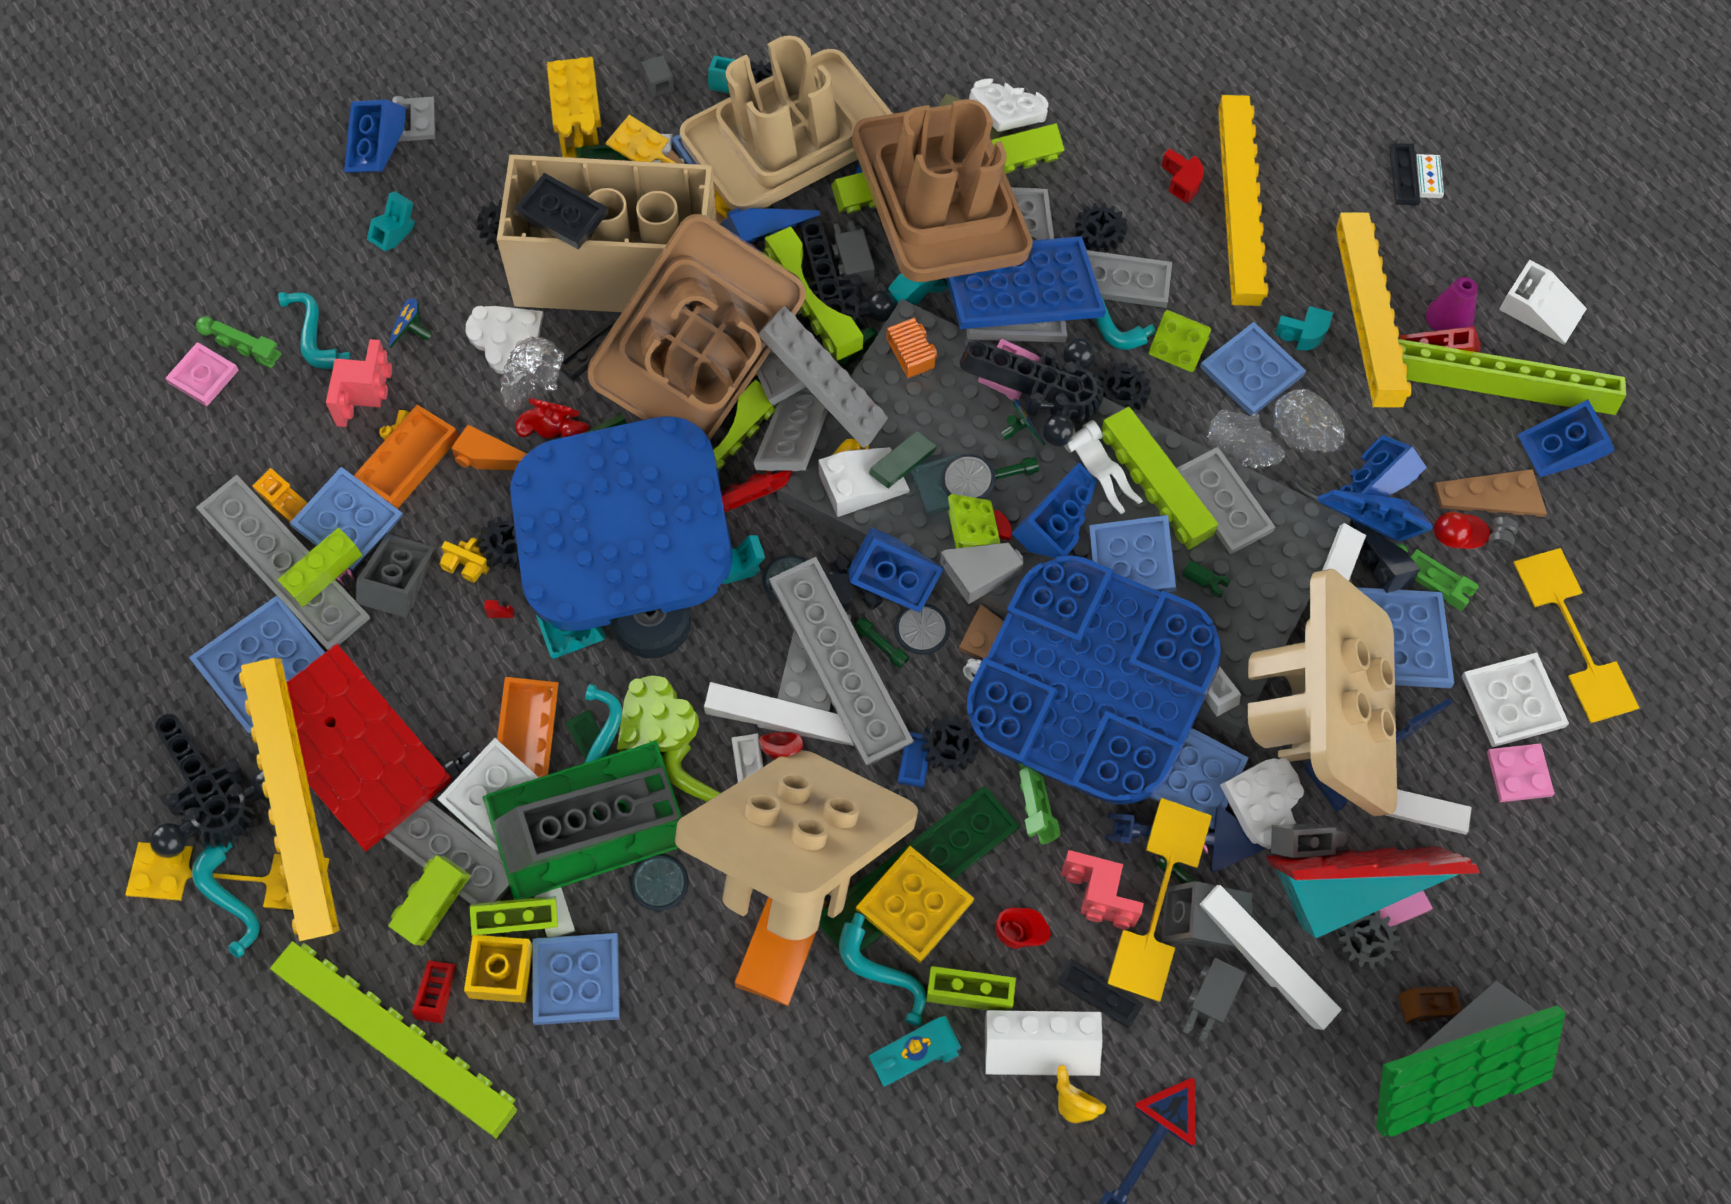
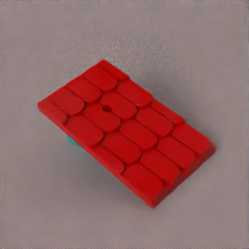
[251,644,453,852]
[1265,846,1480,938]

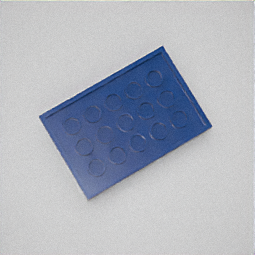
[946,237,1106,329]

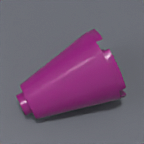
[1426,277,1478,331]

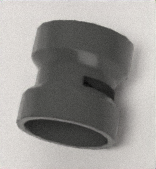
[1488,517,1519,552]

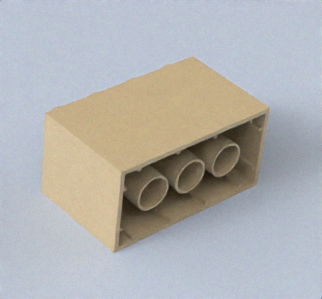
[497,155,717,312]

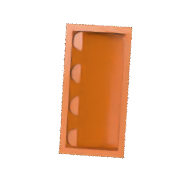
[354,405,459,509]
[497,677,559,778]
[735,897,827,1006]

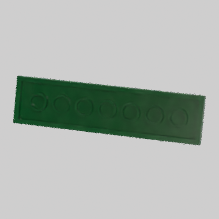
[819,786,1020,952]

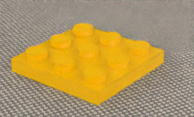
[856,846,974,964]

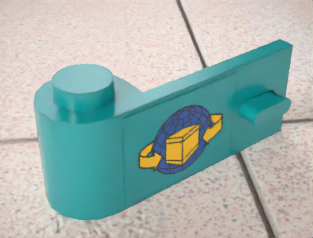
[869,1016,961,1087]

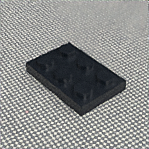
[514,173,608,250]

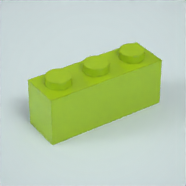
[277,527,363,608]
[388,855,472,946]
[470,896,558,935]
[926,966,1016,1011]

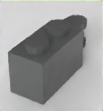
[831,220,875,283]
[1271,823,1348,858]
[1183,957,1246,1042]

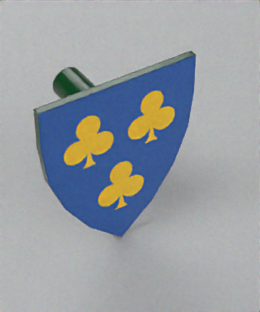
[389,298,432,348]
[1001,398,1046,445]

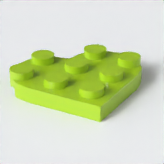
[617,675,699,752]

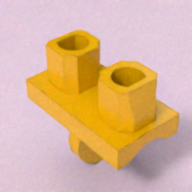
[439,537,490,583]

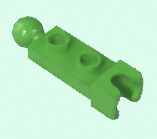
[196,316,282,369]
[1395,543,1479,611]
[1019,764,1060,844]

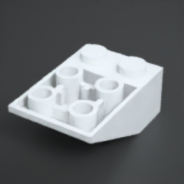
[1499,260,1587,345]

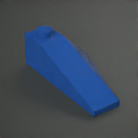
[720,208,820,244]
[1329,435,1427,510]
[1011,462,1097,558]
[1317,490,1433,542]

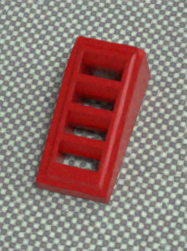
[412,960,456,1024]

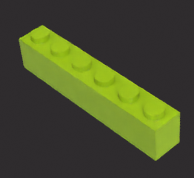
[1101,407,1219,550]

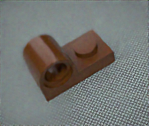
[1398,986,1462,1024]

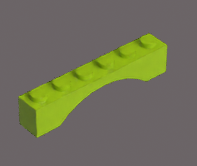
[763,226,863,361]
[713,379,777,472]

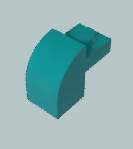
[708,56,736,94]
[367,191,415,251]
[888,273,948,305]
[1275,306,1333,350]
[721,535,765,584]

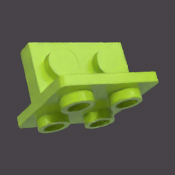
[1149,310,1211,372]
[948,494,1001,549]

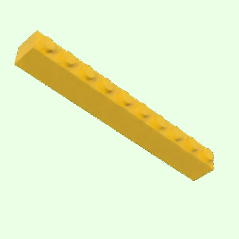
[1218,95,1268,306]
[1336,213,1411,407]
[239,658,340,941]

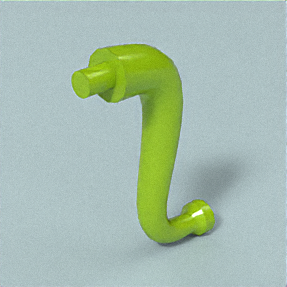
[662,736,721,802]

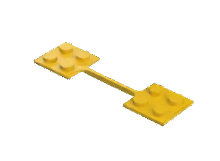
[606,115,768,219]
[1513,548,1639,723]
[1107,798,1212,1002]
[125,842,329,910]

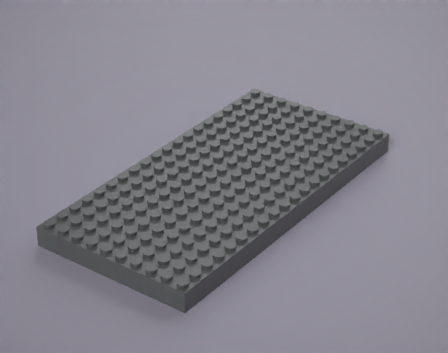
[777,299,1351,738]

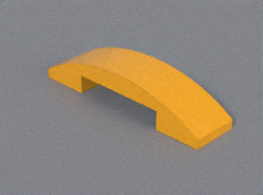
[252,468,308,523]

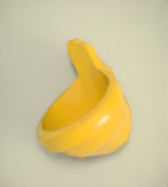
[1056,1065,1106,1123]

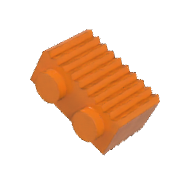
[886,317,937,378]

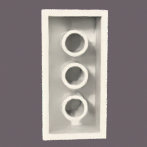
[985,1011,1102,1076]

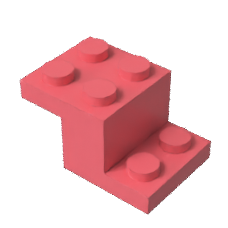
[326,339,392,427]
[1061,850,1144,930]

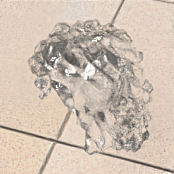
[500,336,564,411]
[1273,389,1345,453]
[1206,410,1285,469]

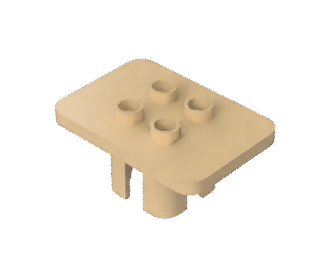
[680,36,893,211]
[1248,569,1397,816]
[675,750,918,940]

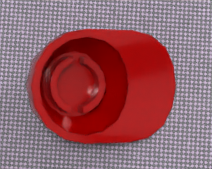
[1434,511,1490,549]
[759,732,803,759]
[995,908,1051,949]

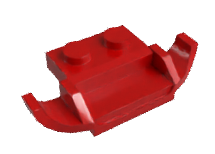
[721,470,792,512]

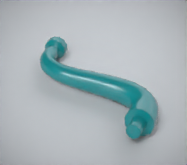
[278,292,352,369]
[1095,293,1156,350]
[585,684,622,763]
[191,841,260,959]
[839,913,926,1027]

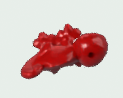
[515,398,591,439]

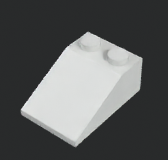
[819,447,910,517]

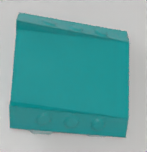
[536,615,606,659]

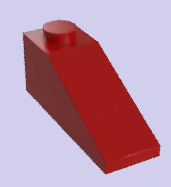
[1400,327,1481,353]

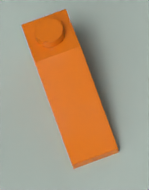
[452,425,526,471]

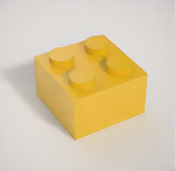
[464,935,533,1003]

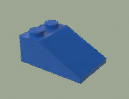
[344,99,406,173]
[1518,400,1615,477]
[848,527,944,613]

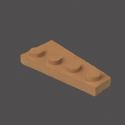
[1434,469,1547,517]
[959,604,1004,660]

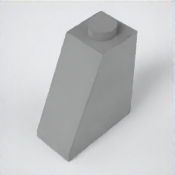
[940,543,1024,604]

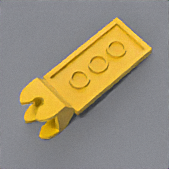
[547,57,601,158]

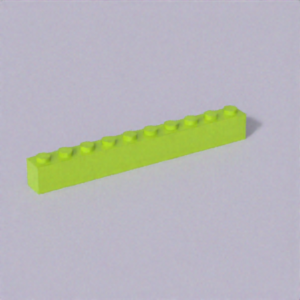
[831,123,1065,214]
[1398,339,1626,415]
[270,941,518,1139]

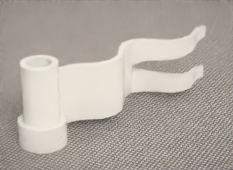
[1064,420,1143,514]

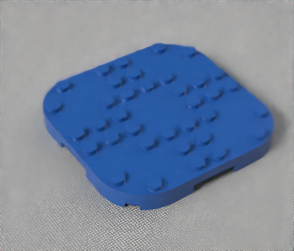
[510,416,733,631]
[967,555,1221,804]

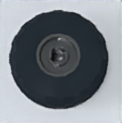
[612,607,691,659]

